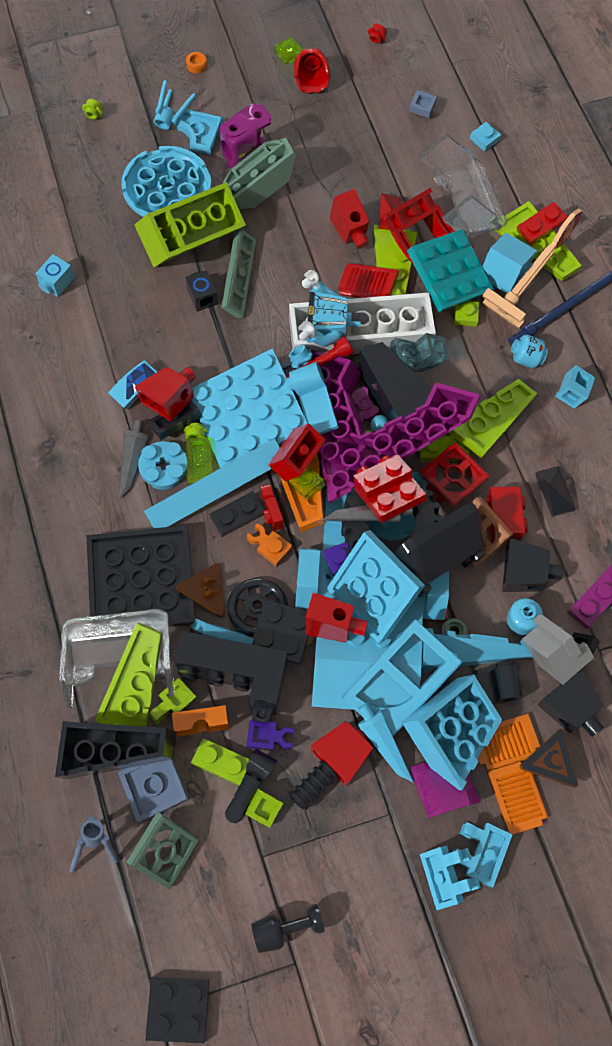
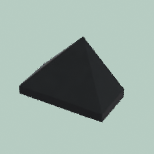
[535,466,576,517]

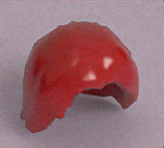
[294,48,331,94]

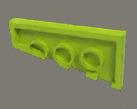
[373,224,417,296]
[449,379,537,459]

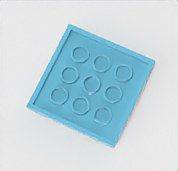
[191,349,307,468]

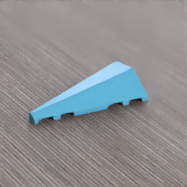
[421,628,533,672]

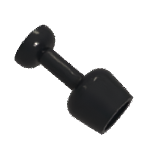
[251,904,324,953]

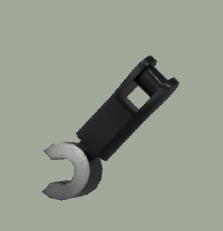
[225,749,278,823]

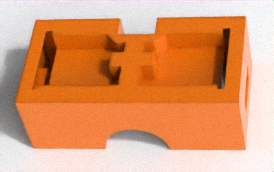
[172,705,229,737]

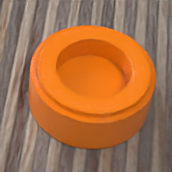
[186,52,207,74]

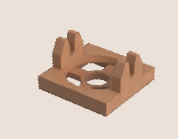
[472,496,513,568]

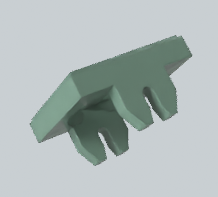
[126,812,199,890]

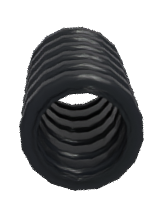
[289,760,338,810]

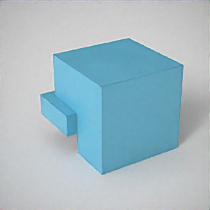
[482,233,537,293]

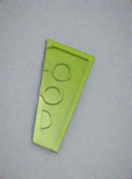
[492,201,582,282]
[95,622,163,727]

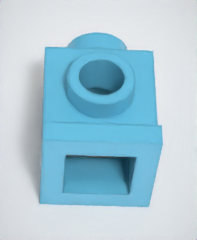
[555,365,595,409]

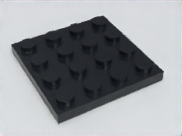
[86,525,195,635]

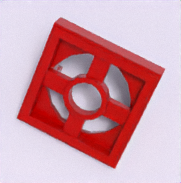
[419,442,489,509]

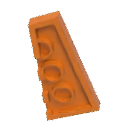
[280,452,325,533]

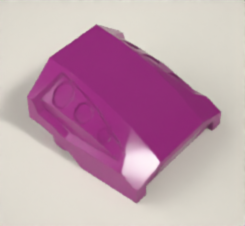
[410,762,481,819]

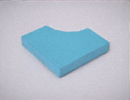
[176,109,223,156]

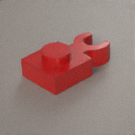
[260,484,283,531]

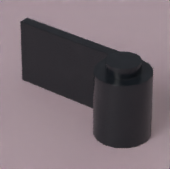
[439,662,523,704]

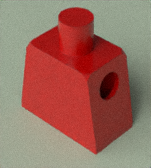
[329,189,369,249]
[135,367,196,422]
[305,593,368,643]
[310,721,373,787]

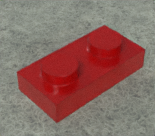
[517,202,568,246]

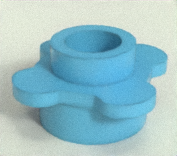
[289,345,313,368]

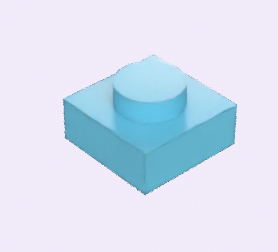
[470,122,501,151]

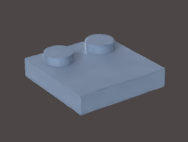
[118,759,190,823]

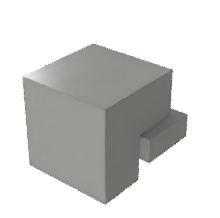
[522,614,594,685]

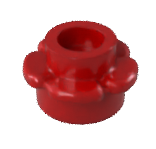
[367,23,387,44]

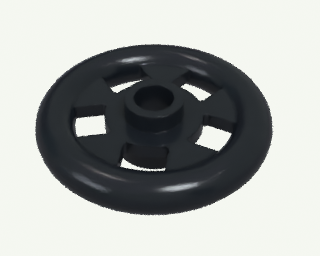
[227,578,288,636]

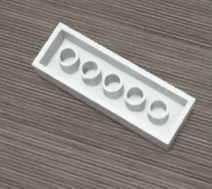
[289,293,436,354]

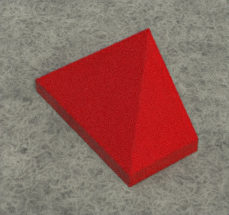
[379,193,402,230]

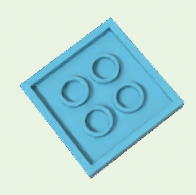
[327,530,425,644]

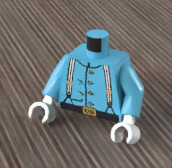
[298,270,361,347]

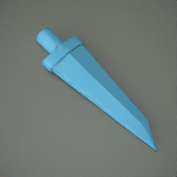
[358,703,414,783]

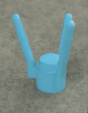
[153,80,196,130]

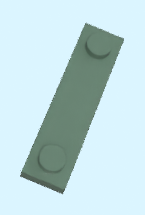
[221,229,256,319]

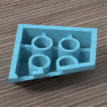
[402,675,502,790]

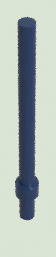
[508,271,612,346]

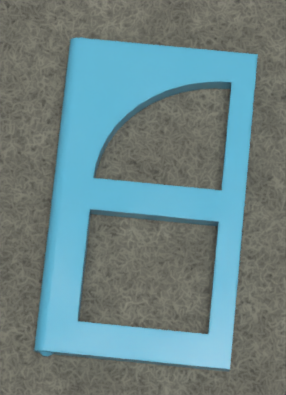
[342,619,463,736]

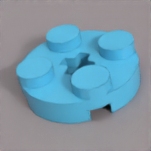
[138,441,188,490]

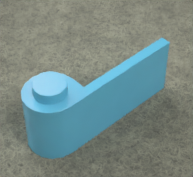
[287,361,339,434]

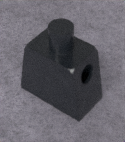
[502,539,563,592]
[538,670,604,737]

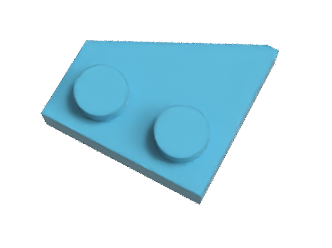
[189,618,254,645]

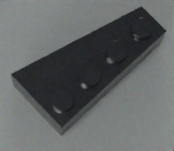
[55,721,177,779]

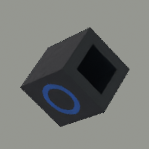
[185,270,218,312]

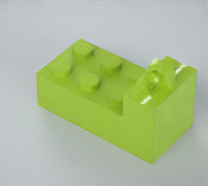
[134,182,246,267]

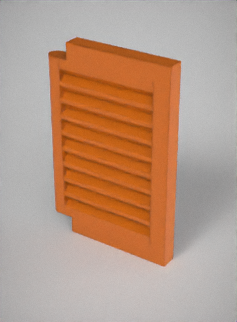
[477,714,540,771]
[487,762,549,835]

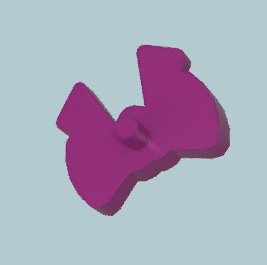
[352,387,380,424]

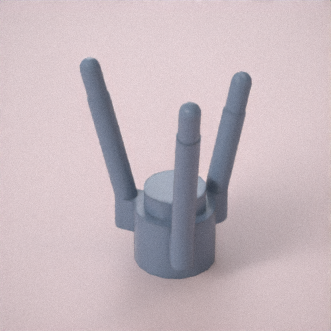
[70,816,119,873]

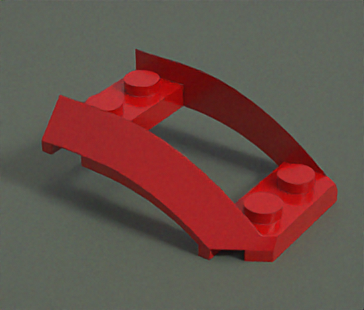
[382,188,474,265]

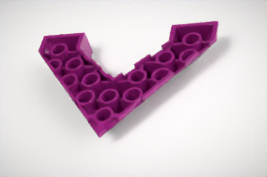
[309,350,481,503]

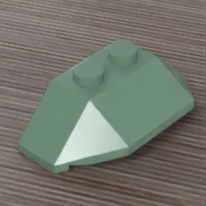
[222,138,296,209]

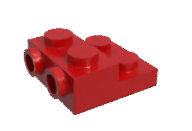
[354,455,426,523]

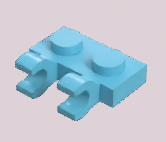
[452,822,513,888]
[420,846,481,910]

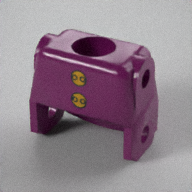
[220,103,271,169]

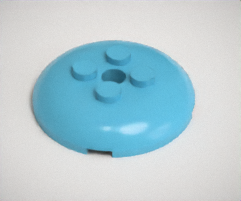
[121,146,211,217]

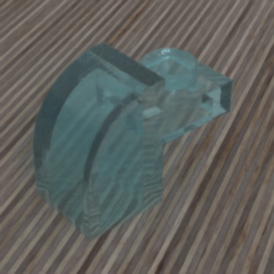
[391,333,448,372]

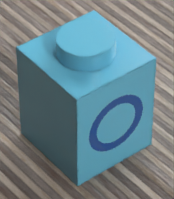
[35,254,75,297]

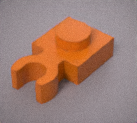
[246,524,292,567]

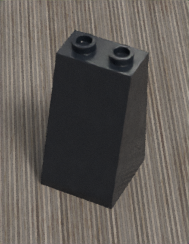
[358,342,432,421]

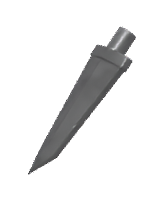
[119,420,148,499]
[322,505,413,522]

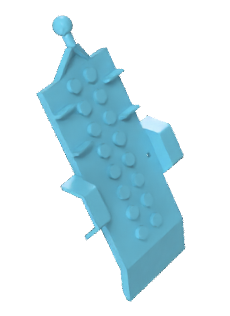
[295,415,449,710]

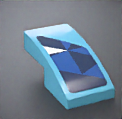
[108,360,157,410]

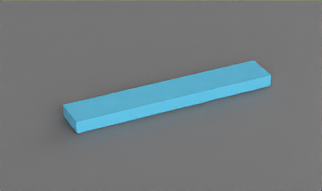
[144,438,280,529]

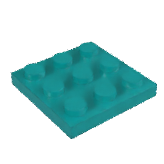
[407,229,494,313]

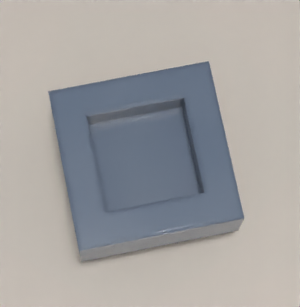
[409,90,437,118]

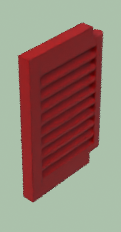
[338,263,399,298]

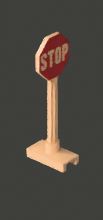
[482,208,582,329]

